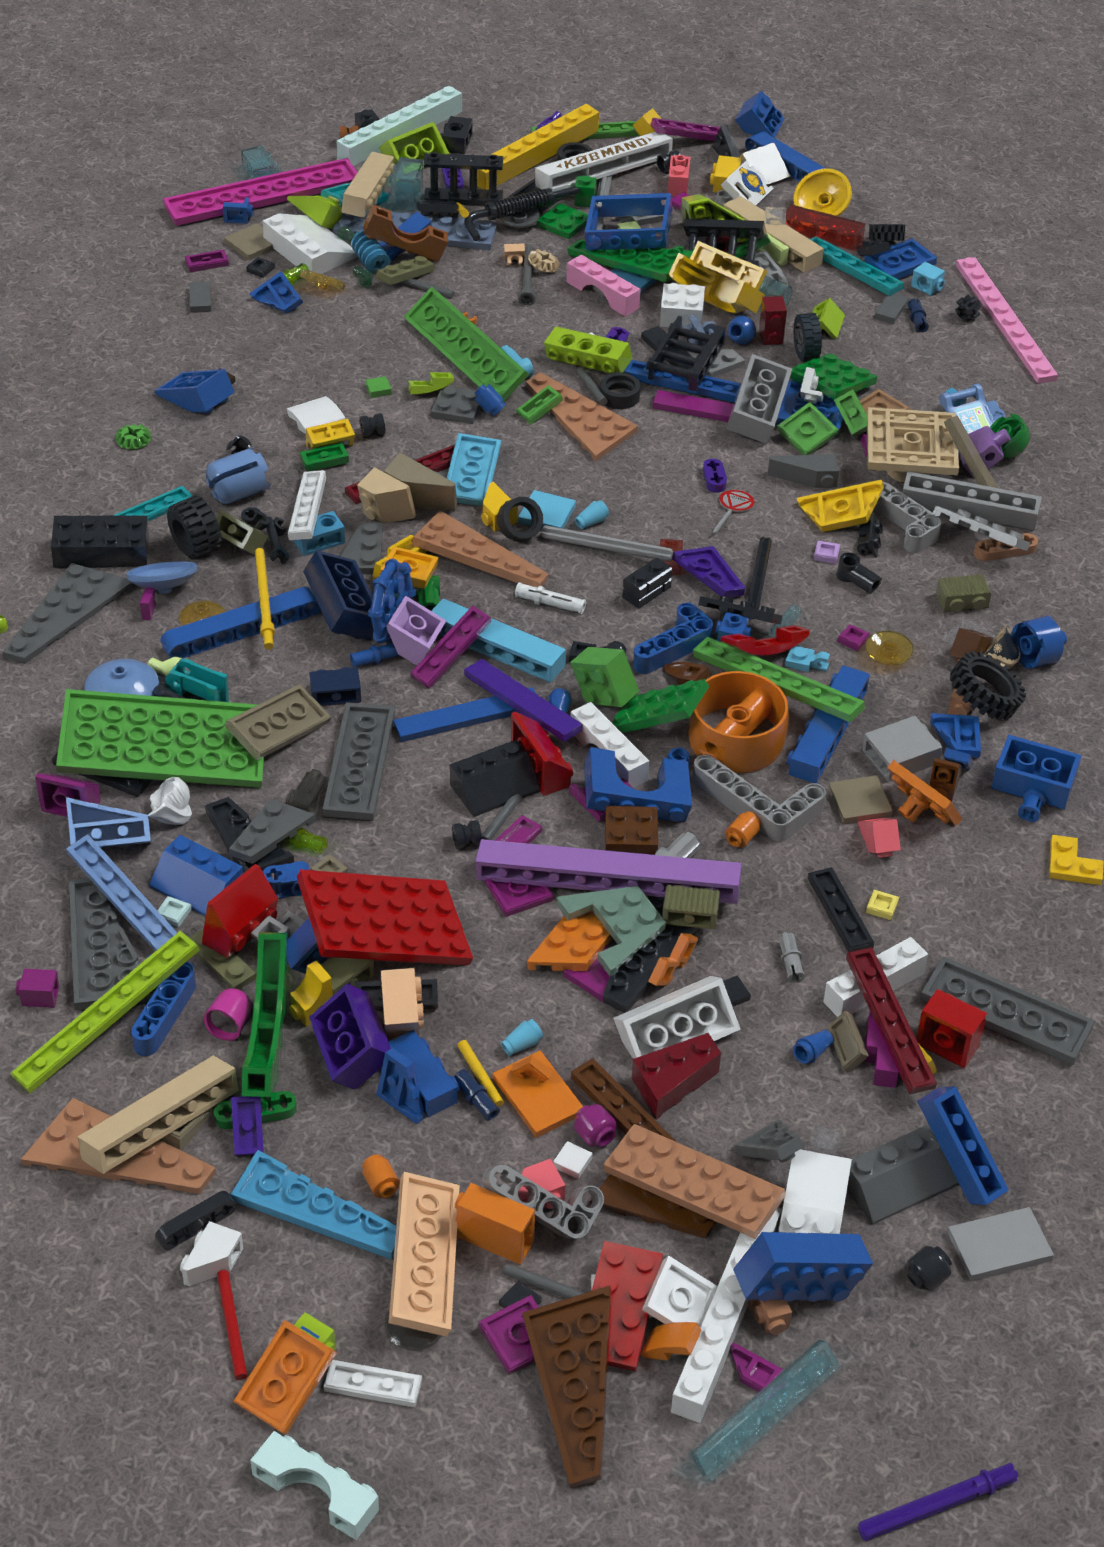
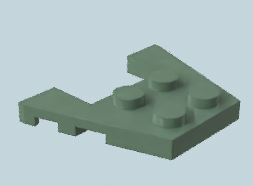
[556,886,666,976]

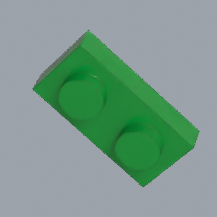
[300,443,349,472]

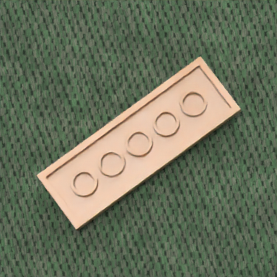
[389,1172,460,1337]

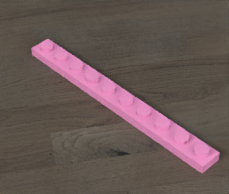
[956,257,1058,384]

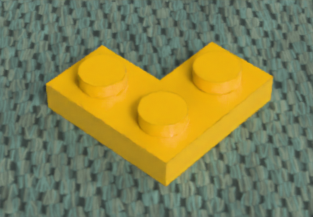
[1049,835,1103,885]

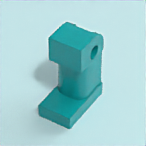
[165,658,229,702]

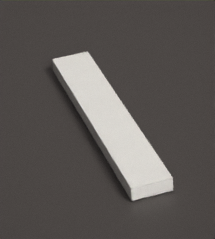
[288,470,326,540]

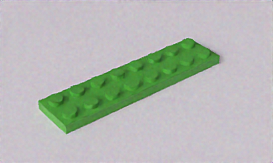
[404,286,529,402]

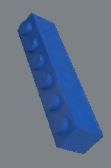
[786,665,870,784]

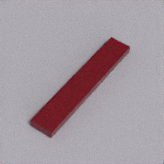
[345,444,455,505]
[846,948,937,1095]

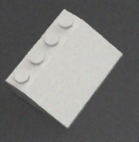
[263,214,358,278]

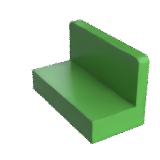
[834,389,867,437]

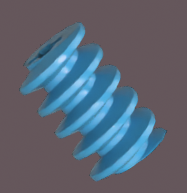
[351,230,390,273]

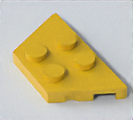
[797,479,884,532]

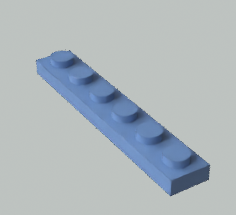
[66,834,177,951]

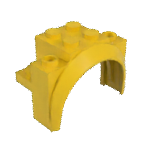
[669,241,768,314]

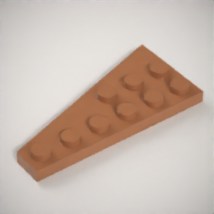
[21,1098,216,1194]

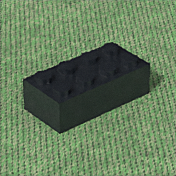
[51,515,149,568]

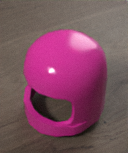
[203,988,253,1041]

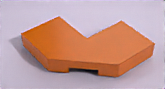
[648,933,698,986]

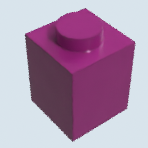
[16,969,60,1008]

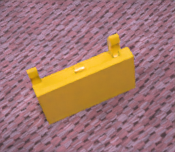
[306,419,355,449]

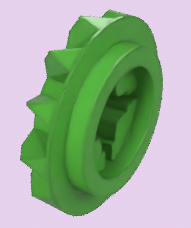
[115,423,151,449]

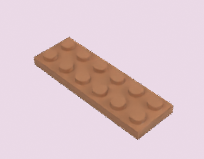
[603,1124,785,1239]

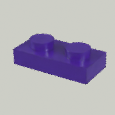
[231,1096,264,1156]

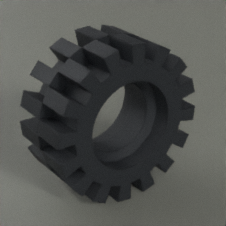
[869,224,905,241]

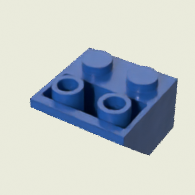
[735,90,785,138]

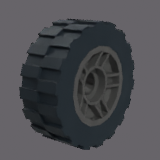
[793,313,822,361]

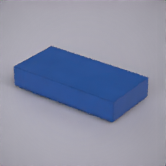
[944,748,973,770]

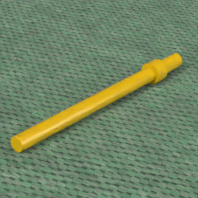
[255,548,275,650]

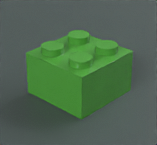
[570,647,639,707]

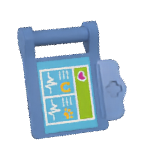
[939,383,1005,434]

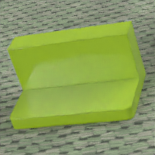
[812,298,845,339]

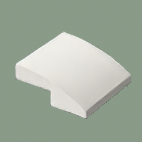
[287,396,345,434]

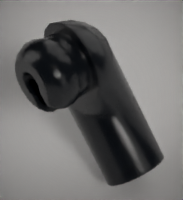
[153,682,185,699]

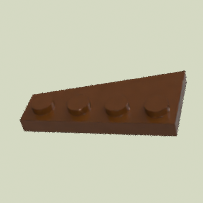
[590,1174,718,1239]

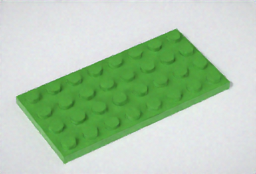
[56,689,264,788]

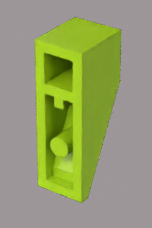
[287,196,343,229]

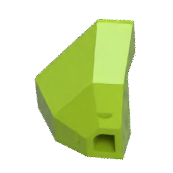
[681,194,749,243]

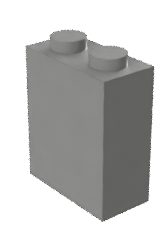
[862,716,942,782]

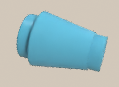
[575,500,609,529]
[501,1019,544,1056]

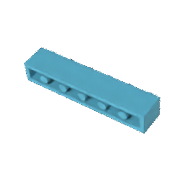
[432,598,566,683]

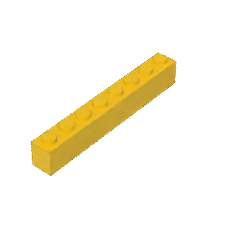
[477,103,599,190]

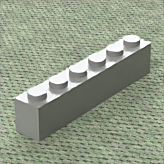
[903,471,1042,531]

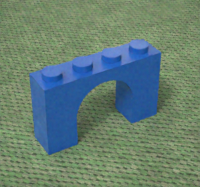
[584,747,692,822]

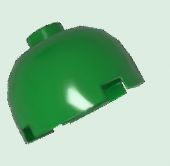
[990,413,1030,459]

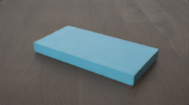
[447,433,502,506]

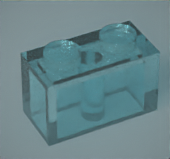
[241,145,279,179]

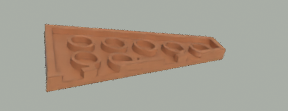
[526,372,638,462]
[412,511,549,588]

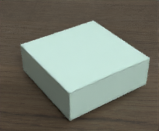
[157,896,192,928]

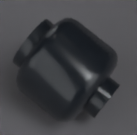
[907,1245,952,1291]

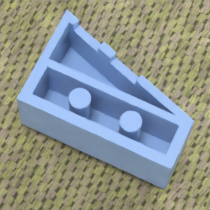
[66,797,151,848]

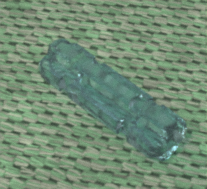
[770,604,801,637]

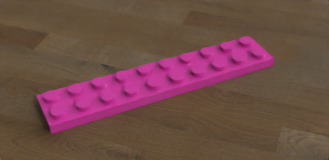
[163,158,358,226]

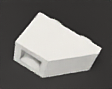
[180,1221,243,1286]

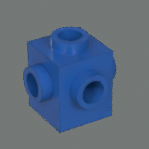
[715,612,752,643]

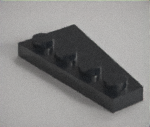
[205,797,294,873]

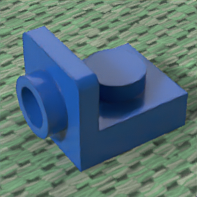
[223,197,253,224]

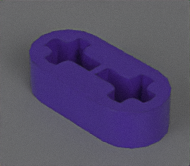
[606,327,629,342]
[703,458,727,493]

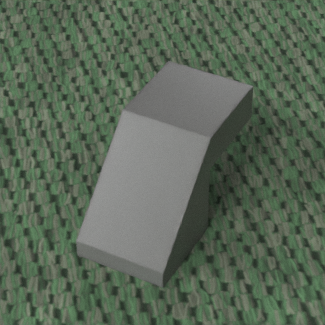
[251,911,305,940]

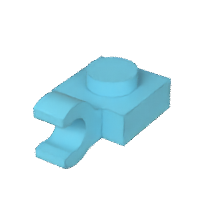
[785,646,830,672]

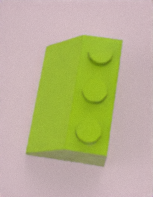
[379,121,449,176]

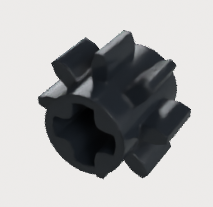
[955,294,982,321]

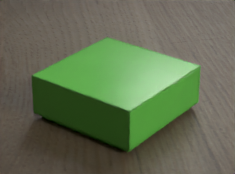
[365,376,392,398]

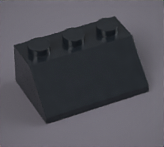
[449,739,540,817]

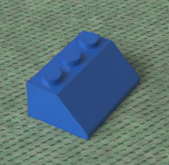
[149,835,243,916]

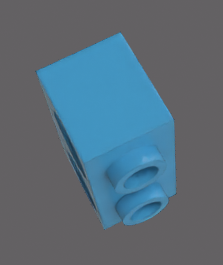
[293,511,345,556]

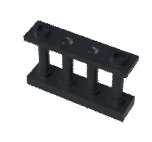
[423,152,503,206]
[683,219,766,270]
[646,316,726,392]

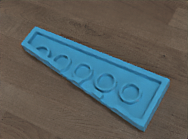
[231,1150,396,1260]

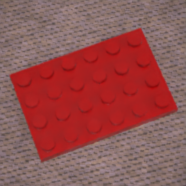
[297,869,473,965]

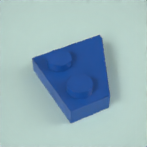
[249,271,304,314]
[930,713,981,758]
[376,1048,425,1124]

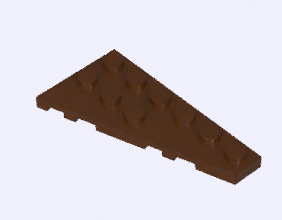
[522,1285,611,1489]

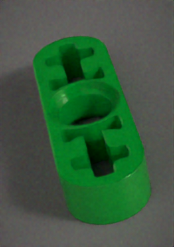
[214,1091,297,1129]

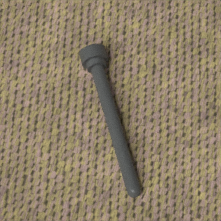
[519,245,535,305]

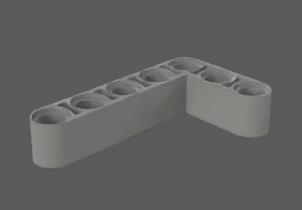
[693,755,826,842]

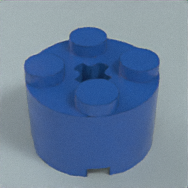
[1011,615,1067,668]

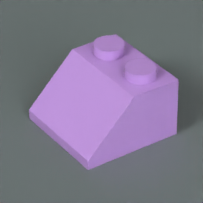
[386,596,446,665]

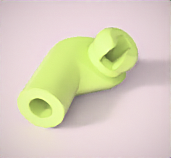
[148,657,182,676]

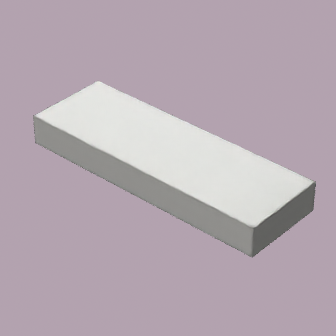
[324,1360,422,1407]

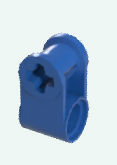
[263,861,310,899]

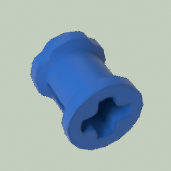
[1018,789,1046,822]

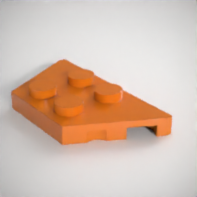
[527,911,612,971]

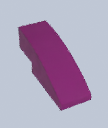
[864,1009,899,1088]

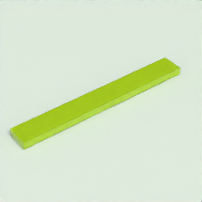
[10,931,200,1093]

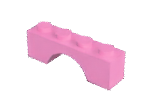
[566,255,640,317]

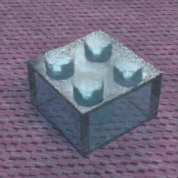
[388,157,423,214]

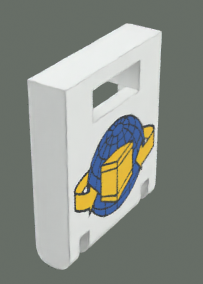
[721,160,773,205]

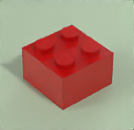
[916,989,987,1068]

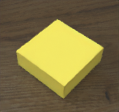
[866,890,899,920]

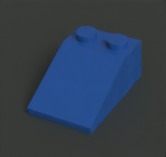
[154,369,235,414]

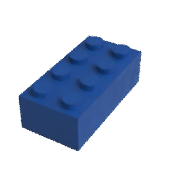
[733,1232,873,1302]

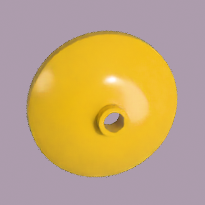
[793,168,852,223]

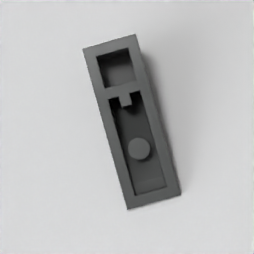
[767,454,839,488]

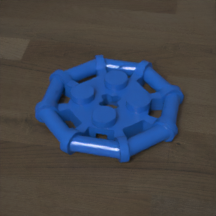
[368,559,416,644]

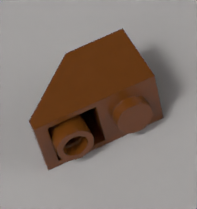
[929,758,962,802]

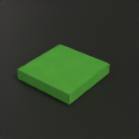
[777,402,839,455]

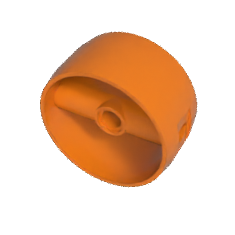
[688,671,789,773]

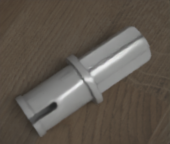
[779,932,805,982]

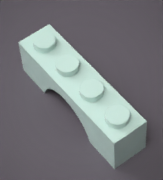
[251,1431,379,1540]

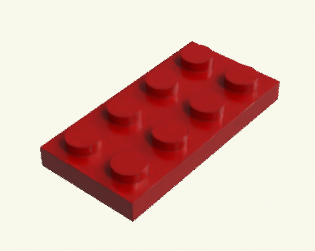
[592,1241,663,1371]

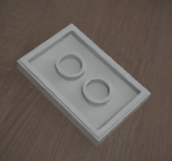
[947,1207,1054,1281]

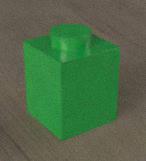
[574,175,597,207]

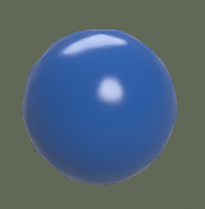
[727,316,756,345]

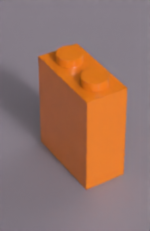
[455,1183,535,1265]

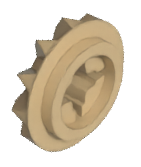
[528,249,560,273]

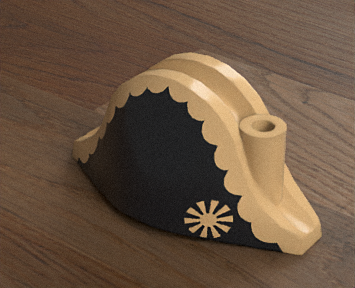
[984,626,1020,670]

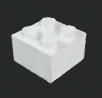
[660,283,705,328]

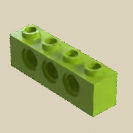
[544,326,633,373]

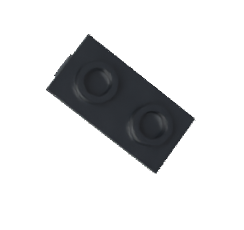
[857,512,883,558]

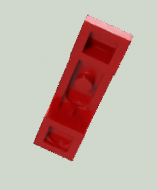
[721,625,810,655]

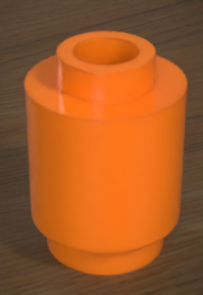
[725,811,761,848]
[362,1154,400,1198]

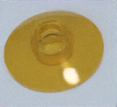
[179,600,226,626]
[865,631,913,665]

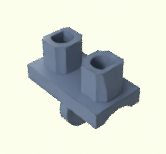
[682,314,717,346]

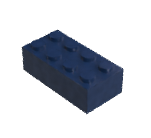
[303,550,374,641]

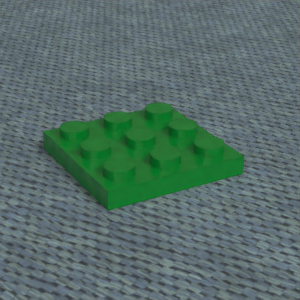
[790,354,878,399]

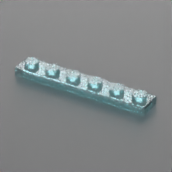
[690,1340,840,1481]

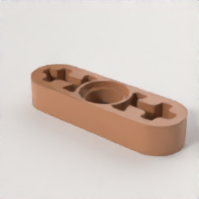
[974,533,1038,561]

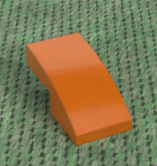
[641,1322,702,1360]

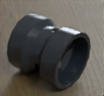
[657,150,681,174]
[359,413,386,438]
[452,820,482,849]

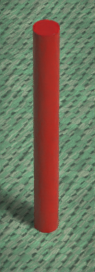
[217,1270,248,1380]

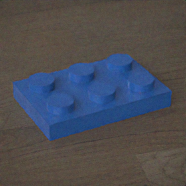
[864,238,937,279]

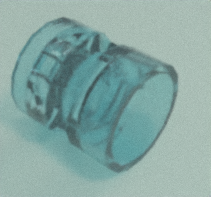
[759,276,792,306]

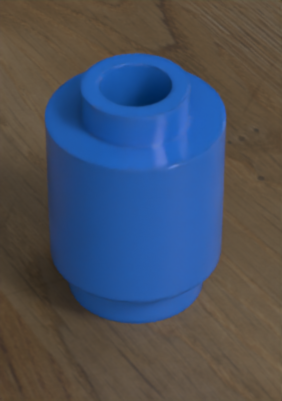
[474,384,506,416]

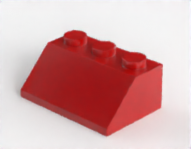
[511,712,573,796]
[202,864,278,958]

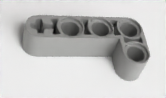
[874,481,942,553]
[482,1165,604,1239]

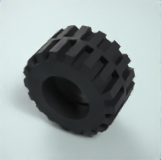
[167,495,222,559]

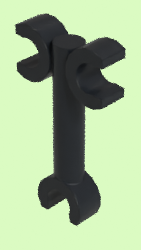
[252,512,289,564]

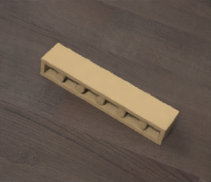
[341,151,396,218]
[723,196,824,273]
[77,1055,239,1174]

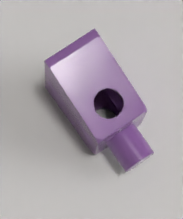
[960,426,1011,478]

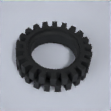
[950,651,1026,720]

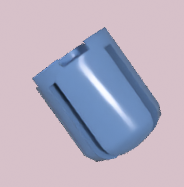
[206,447,271,504]

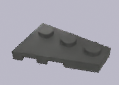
[734,1119,804,1162]

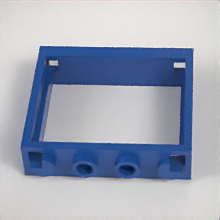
[585,193,673,250]

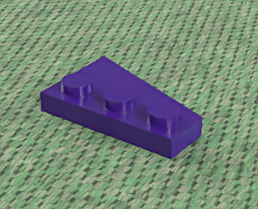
[672,546,746,598]

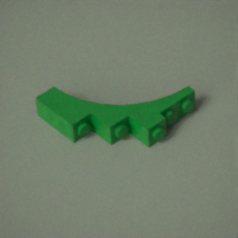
[242,932,287,1097]

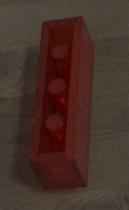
[782,204,866,251]

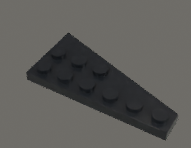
[603,896,700,1013]

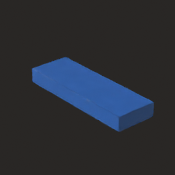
[379,211,432,261]

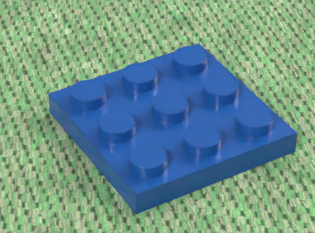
[775,380,843,436]

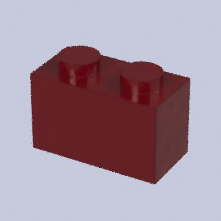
[759,296,787,345]

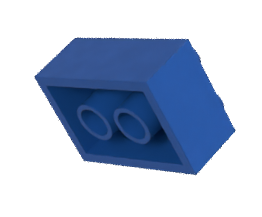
[991,734,1082,810]

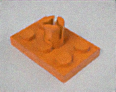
[887,760,962,826]

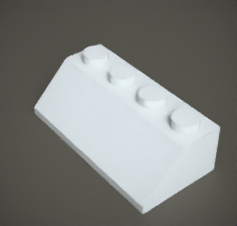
[613,976,741,1059]

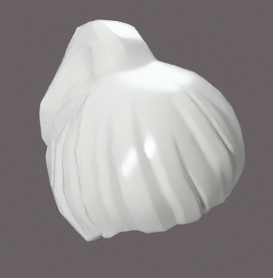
[148,777,192,825]

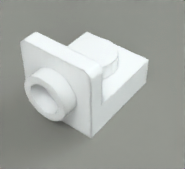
[800,367,823,403]

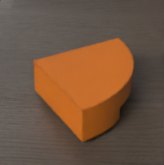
[511,1056,552,1081]

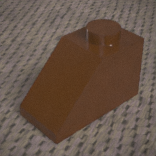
[949,628,994,662]

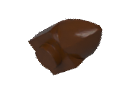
[663,662,710,685]

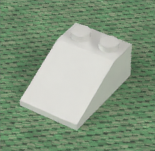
[779,1149,852,1234]

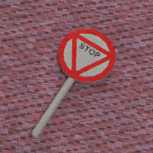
[713,490,755,534]

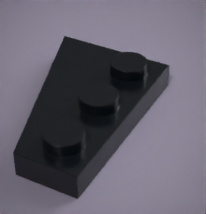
[698,596,783,625]

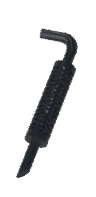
[464,187,581,241]

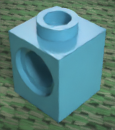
[911,262,945,295]

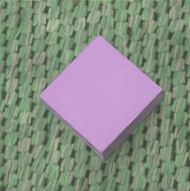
[814,541,840,564]

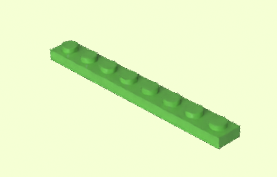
[693,637,865,722]

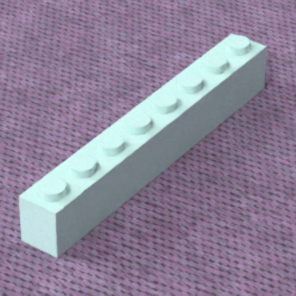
[337,86,462,166]

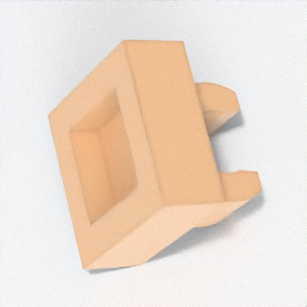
[504,244,525,266]

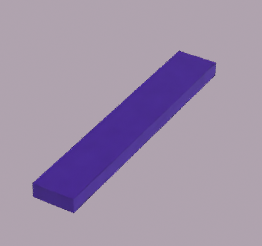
[464,659,582,742]

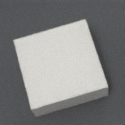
[553,1141,592,1179]

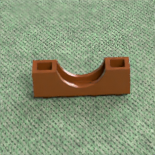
[363,204,448,262]

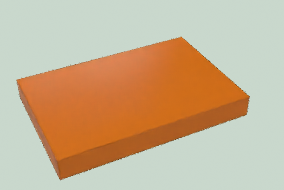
[492,1050,583,1138]
[233,1320,337,1435]

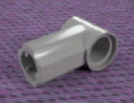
[655,832,700,858]

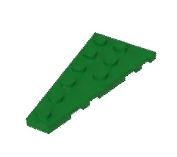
[568,239,695,282]

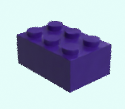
[309,983,391,1090]

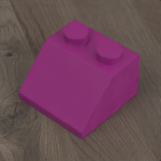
[35,773,101,817]

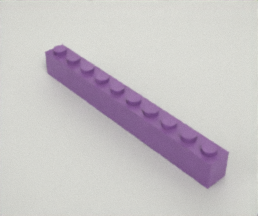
[476,839,742,904]

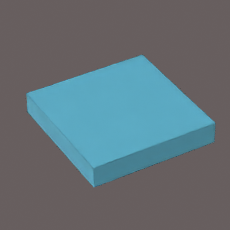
[518,490,576,529]

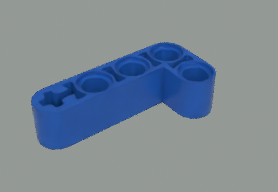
[633,603,713,674]
[131,954,196,1057]

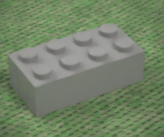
[726,354,792,444]

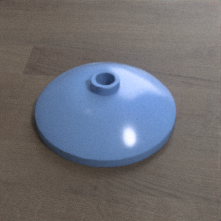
[127,561,198,594]
[84,659,159,696]

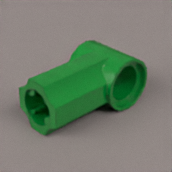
[416,575,440,611]

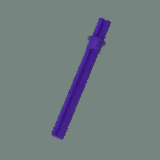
[858,1463,1019,1541]

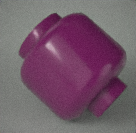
[574,1104,616,1147]

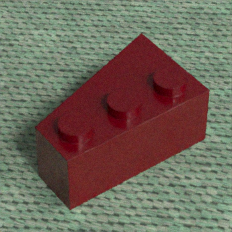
[631,1032,721,1120]

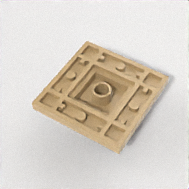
[867,407,959,483]

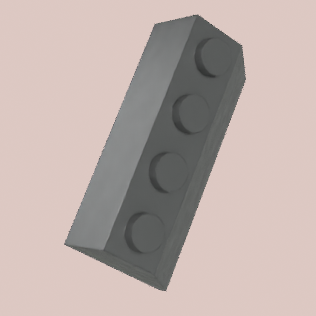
[847,1124,959,1225]

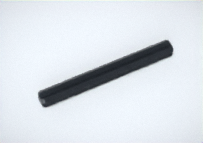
[748,536,772,610]

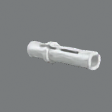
[515,582,586,614]

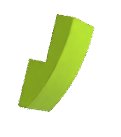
[408,372,454,394]

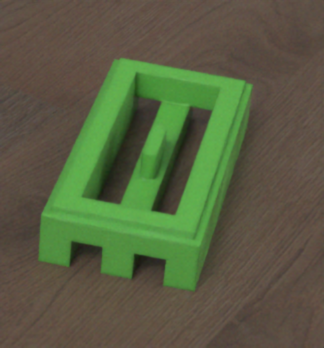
[516,385,563,425]

